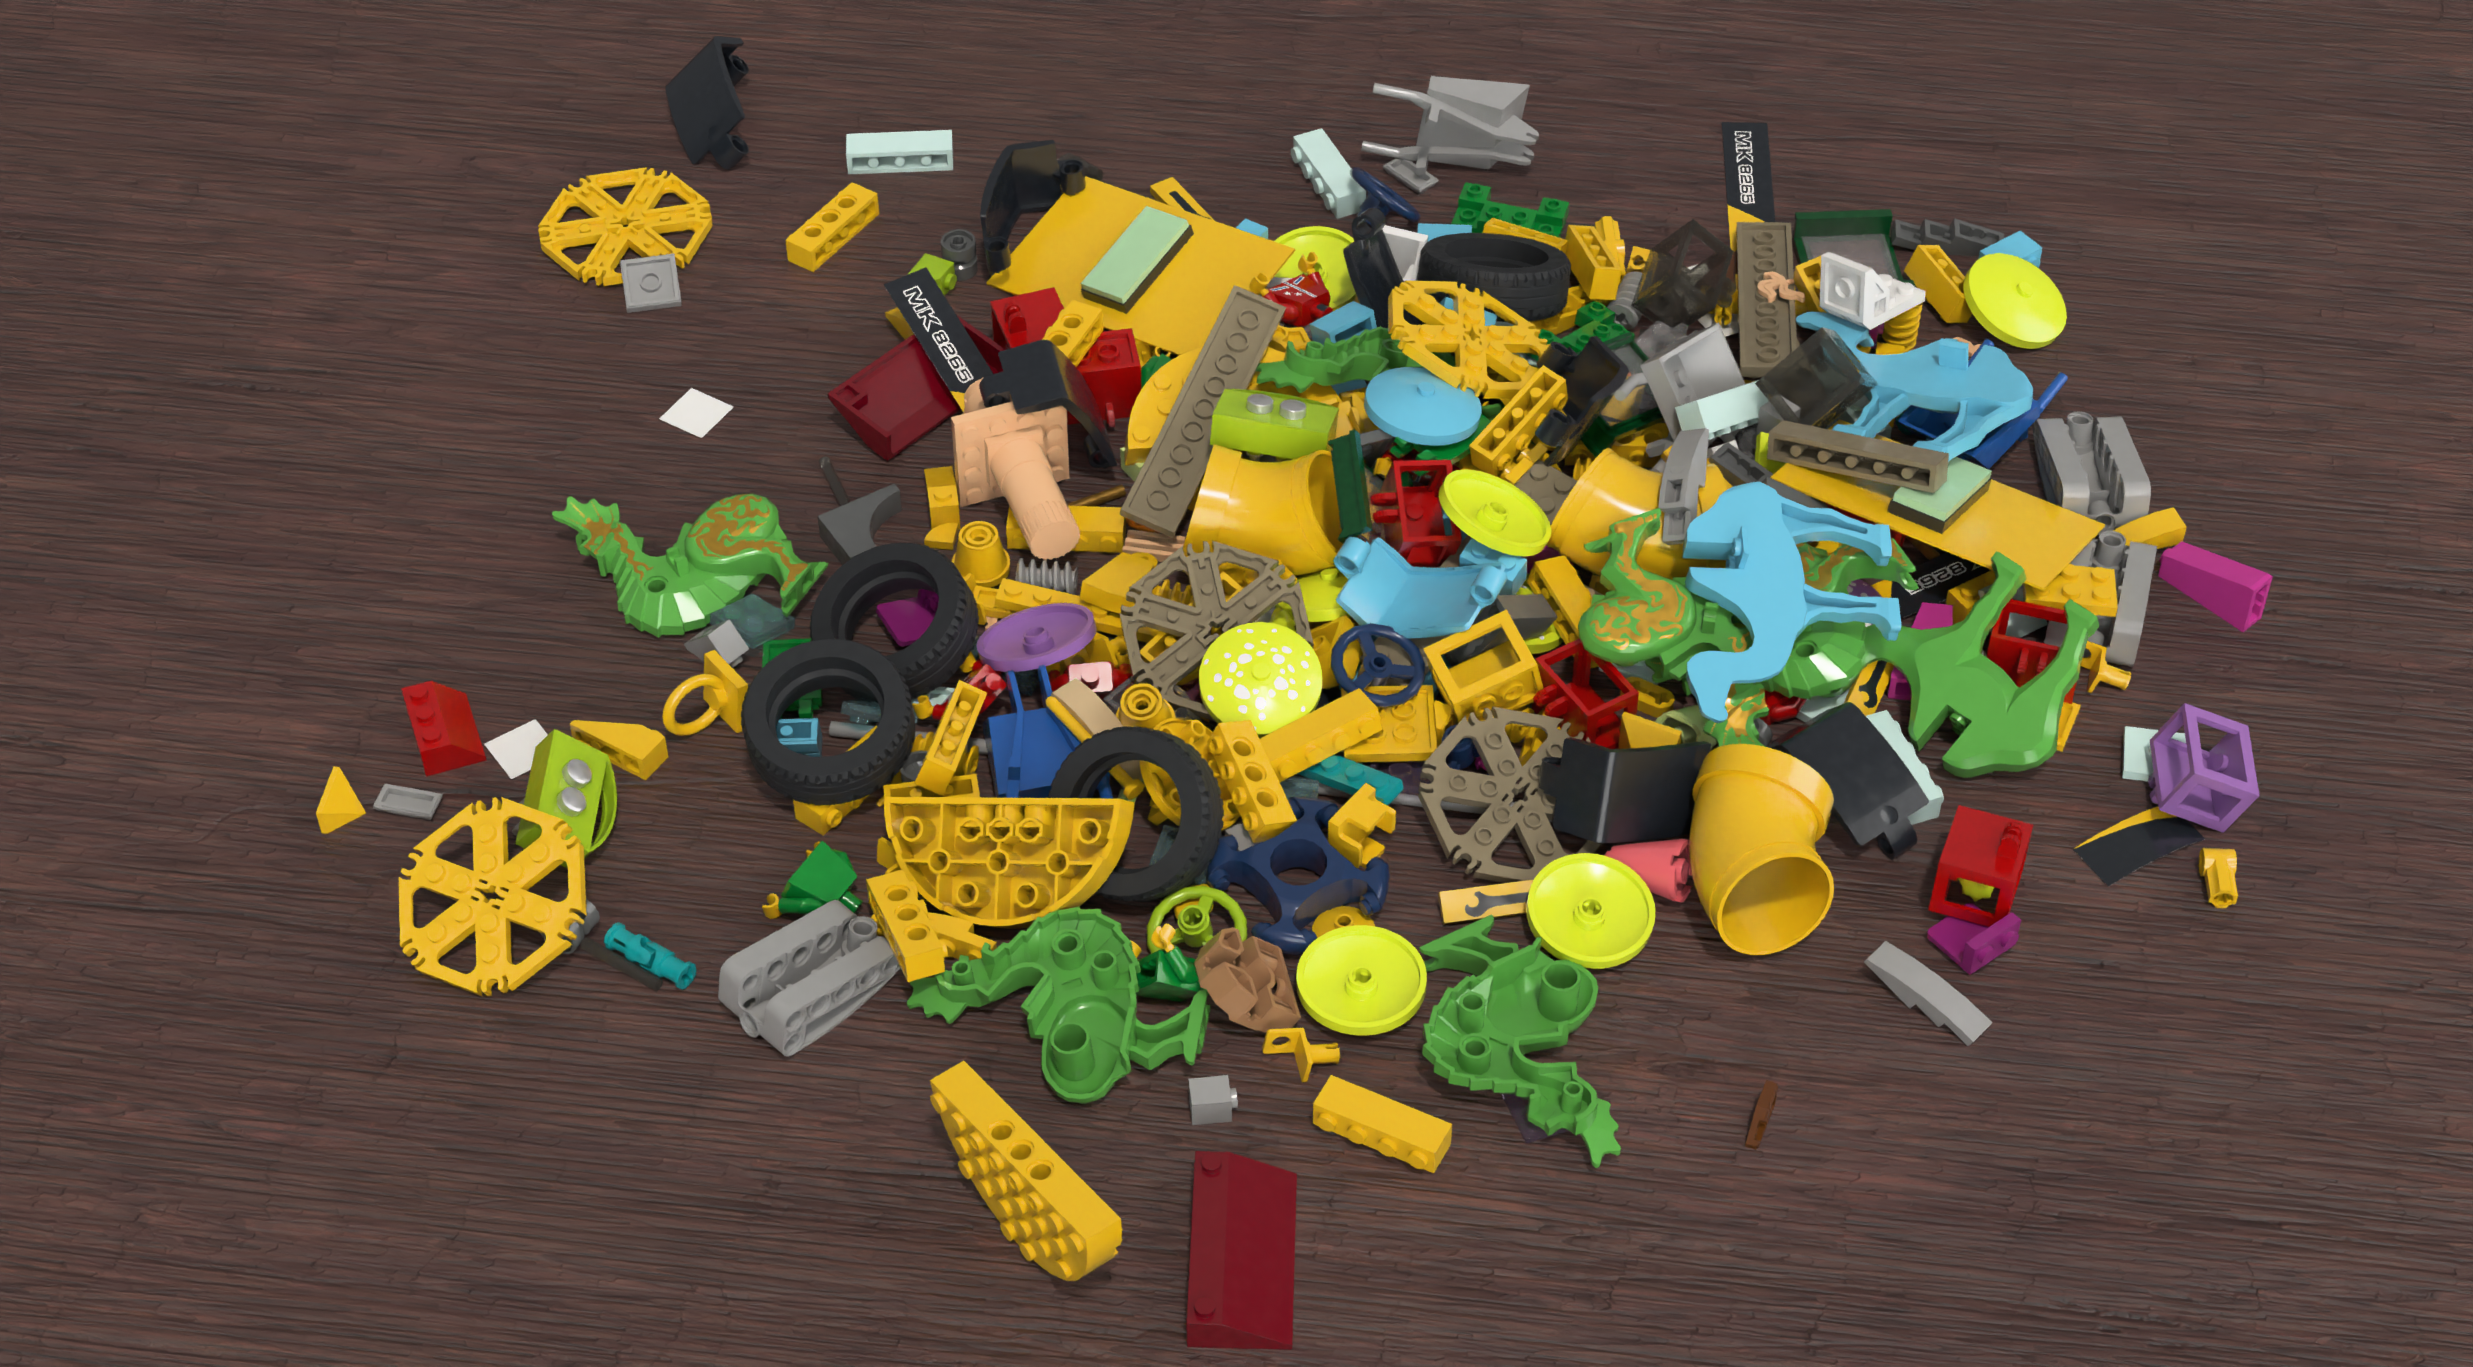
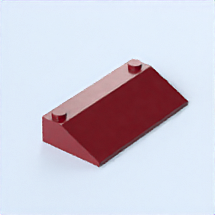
[827,314,1005,461]
[1187,1151,1297,1350]

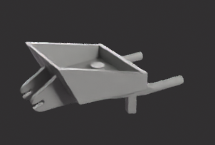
[1361,76,1539,175]
[1614,322,1745,473]

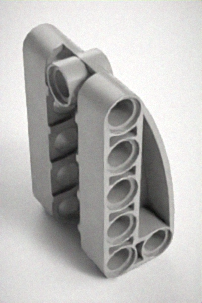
[2033,411,2151,535]
[2044,531,2157,667]
[718,900,900,1057]

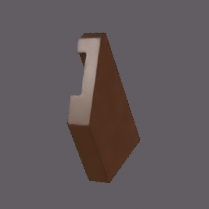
[1745,1080,1778,1150]

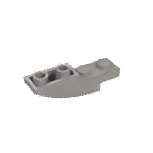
[1658,428,1709,545]

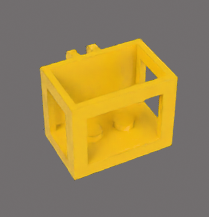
[1423,609,1544,724]

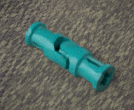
[604,922,697,990]

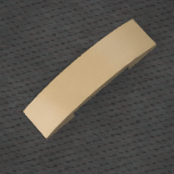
[1051,678,1143,789]

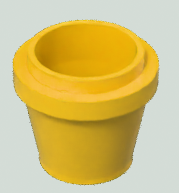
[952,521,1010,588]
[1115,683,1176,729]

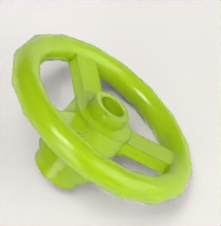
[1147,886,1248,954]

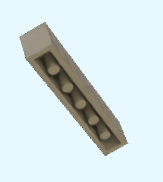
[1767,420,1949,493]

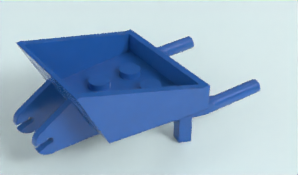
[1898,339,2068,469]
[982,665,1113,799]

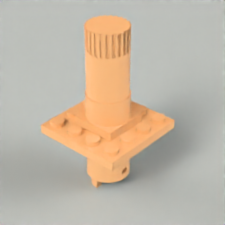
[951,378,1080,560]

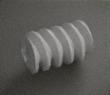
[1607,271,1653,330]
[1015,558,1078,595]

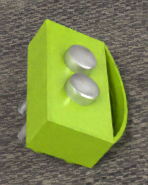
[1210,389,1339,462]
[512,729,617,869]

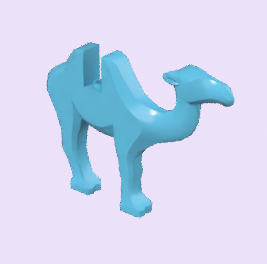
[1796,311,2033,462]
[1683,482,1901,723]

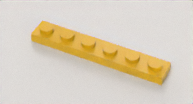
[994,578,1160,643]

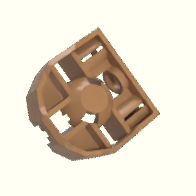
[1194,927,1301,1039]

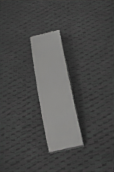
[1864,941,1993,1046]

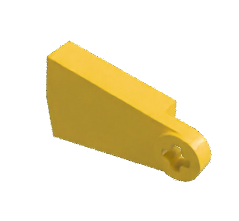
[1080,552,1158,614]

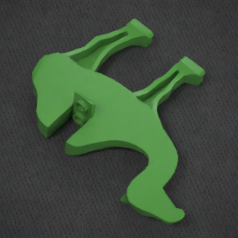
[1819,551,2099,778]

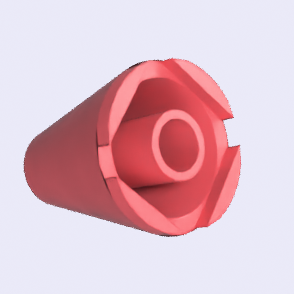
[1605,839,1692,903]

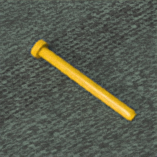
[1045,696,1145,800]

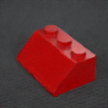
[401,681,487,777]

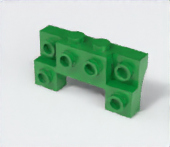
[1451,182,1569,238]
[1524,301,1635,361]

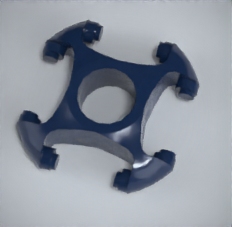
[1207,797,1390,955]

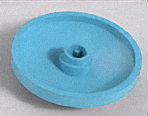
[1364,367,1482,446]

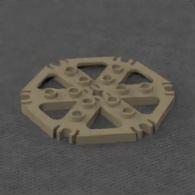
[1120,541,1314,721]
[1418,707,1603,883]

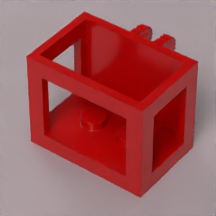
[990,287,1064,350]
[1067,328,1141,428]
[1370,460,1462,568]
[1987,599,2077,704]
[1531,638,1639,749]
[1928,805,2034,927]

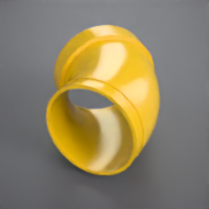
[1183,444,1369,576]
[1546,448,1728,580]
[1689,744,1834,955]

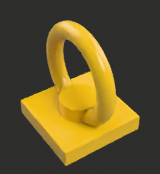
[662,650,748,736]

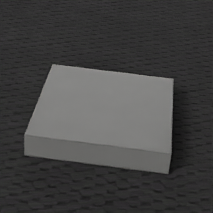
[620,253,682,313]

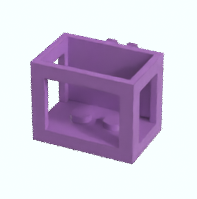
[2148,703,2260,833]

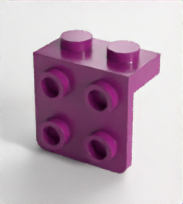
[876,589,939,646]
[1927,903,2021,975]

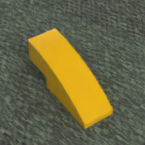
[2113,507,2187,549]

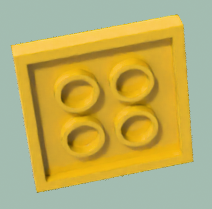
[1341,685,1437,762]

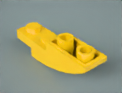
[871,912,997,960]

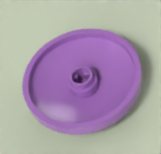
[977,603,1097,672]

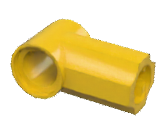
[2199,848,2238,908]

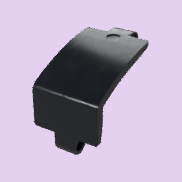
[665,36,749,170]
[980,140,1086,278]
[1343,208,1425,328]
[1535,336,1629,467]
[979,340,1118,469]
[1767,702,1929,860]
[1539,737,1711,843]

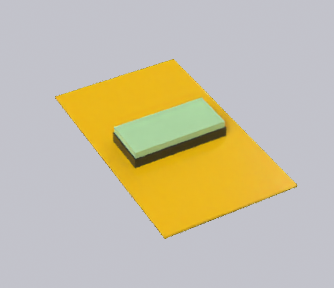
[986,176,1295,356]
[1770,419,2106,591]

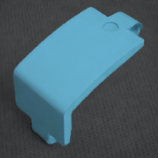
[1333,537,1507,638]

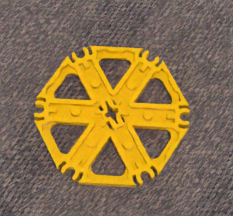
[538,167,713,286]
[1388,281,1550,399]
[399,797,587,997]

